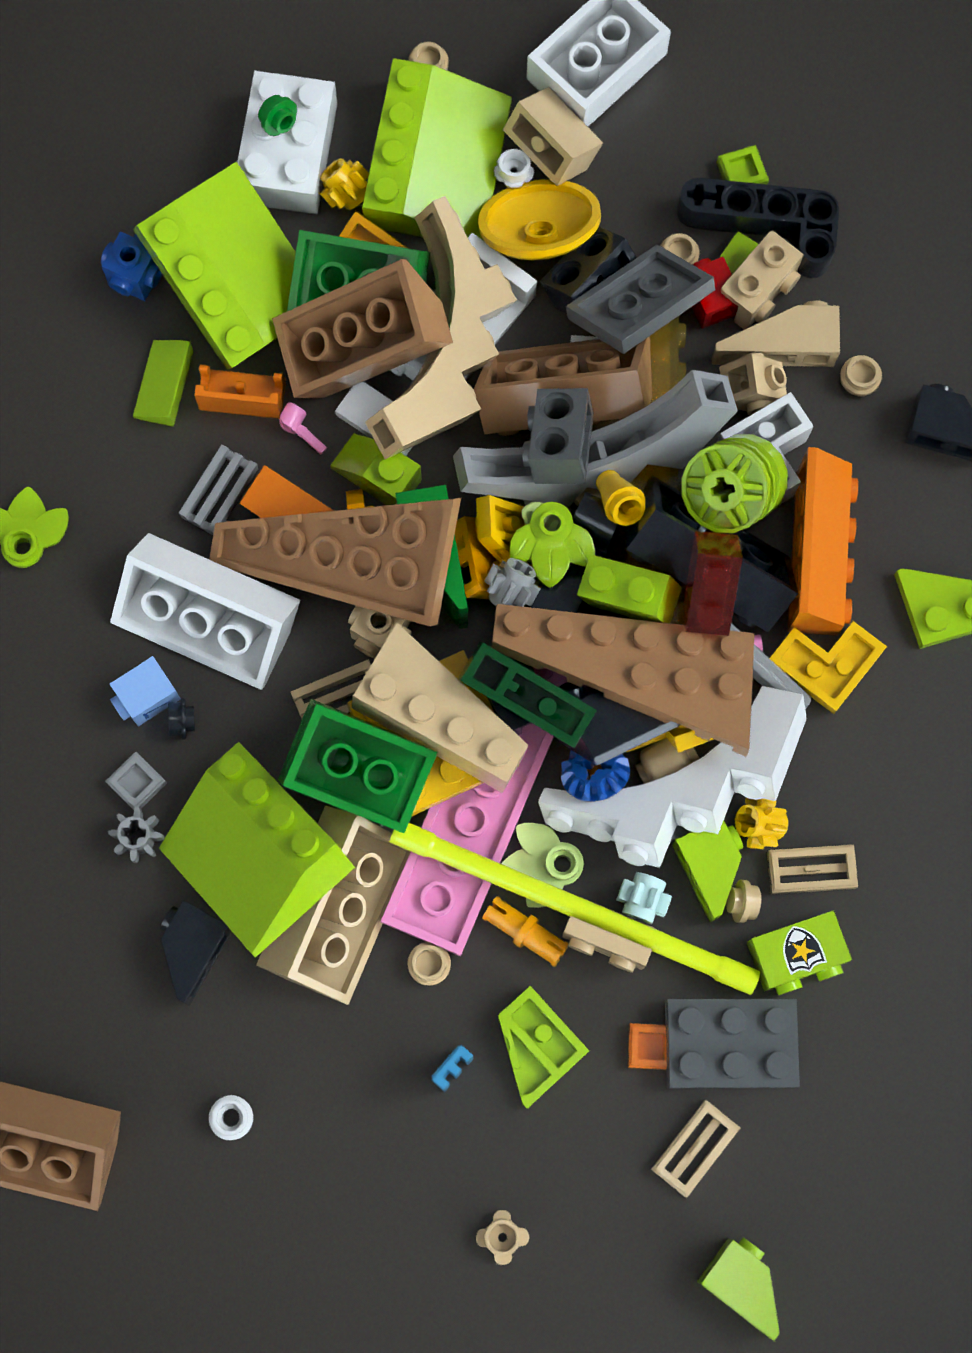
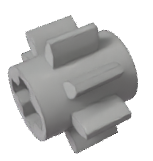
[484,558,540,607]
[108,807,165,863]

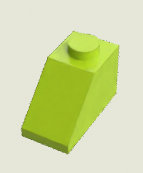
[330,433,422,505]
[672,820,743,922]
[697,1237,780,1341]

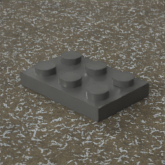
[566,244,715,354]
[665,999,800,1088]

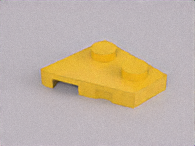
[475,495,542,589]

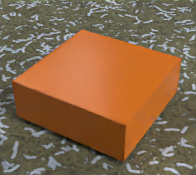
[628,1023,667,1070]

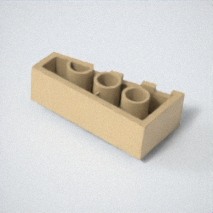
[352,622,528,793]

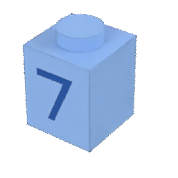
[110,656,181,727]

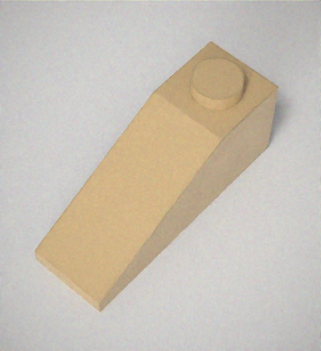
[712,301,840,367]

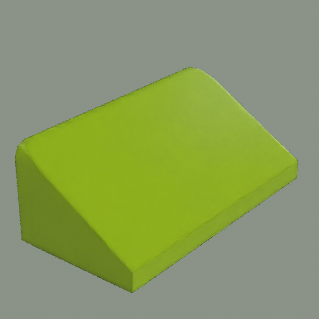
[133,340,194,427]

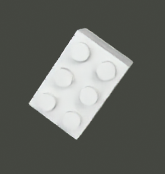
[527,0,671,127]
[237,70,337,214]

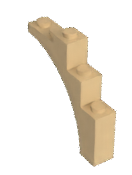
[365,196,517,459]

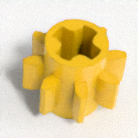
[320,159,369,210]
[735,798,788,849]

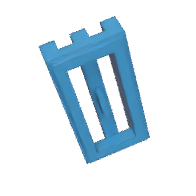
[432,1045,473,1092]

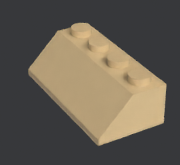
[256,806,410,1005]

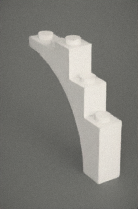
[538,686,807,868]

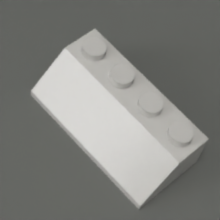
[110,533,300,690]

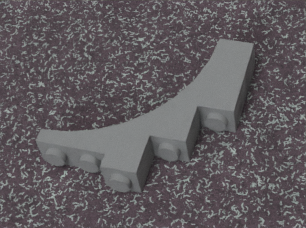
[453,370,738,508]

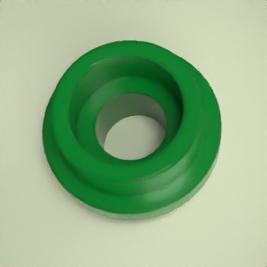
[258,95,297,136]

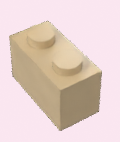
[503,87,603,186]

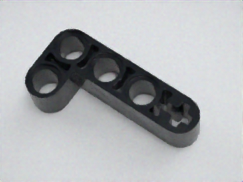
[677,178,839,278]
[531,492,621,613]

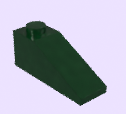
[458,642,597,748]

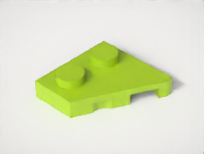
[894,568,972,649]

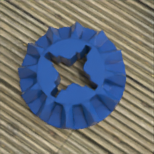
[561,750,630,801]

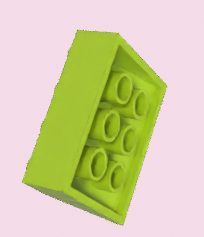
[362,58,512,240]
[133,161,296,369]
[159,742,355,958]

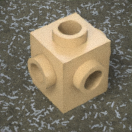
[719,353,787,416]
[348,606,412,659]

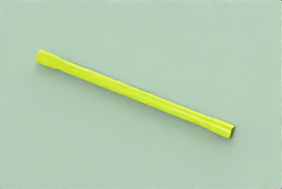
[389,823,761,995]

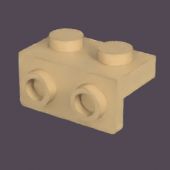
[721,231,804,330]
[562,898,657,973]

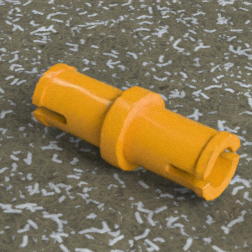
[482,896,569,967]

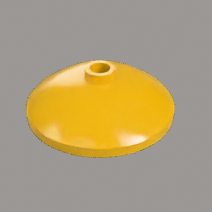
[478,179,601,260]

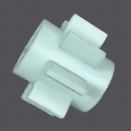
[616,872,672,924]

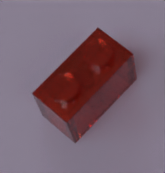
[683,531,742,636]

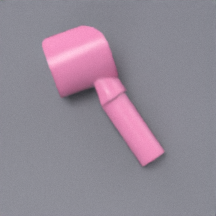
[279,402,327,455]

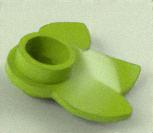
[0,487,69,568]
[510,502,595,588]

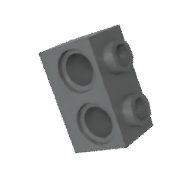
[523,388,594,484]

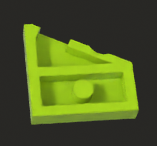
[498,986,589,1109]

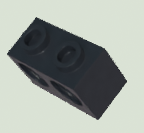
[540,227,637,314]

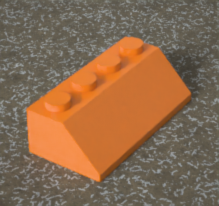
[787,447,858,636]

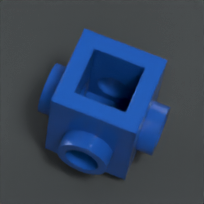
[101,231,162,301]

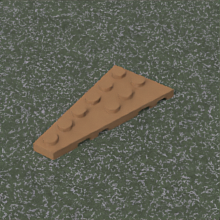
[209,498,461,626]
[492,604,755,757]

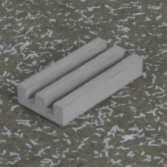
[179,444,258,535]

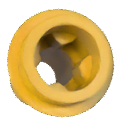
[596,470,645,526]

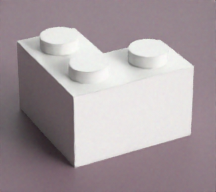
[717,392,814,505]

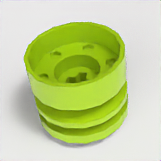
[682,434,788,533]

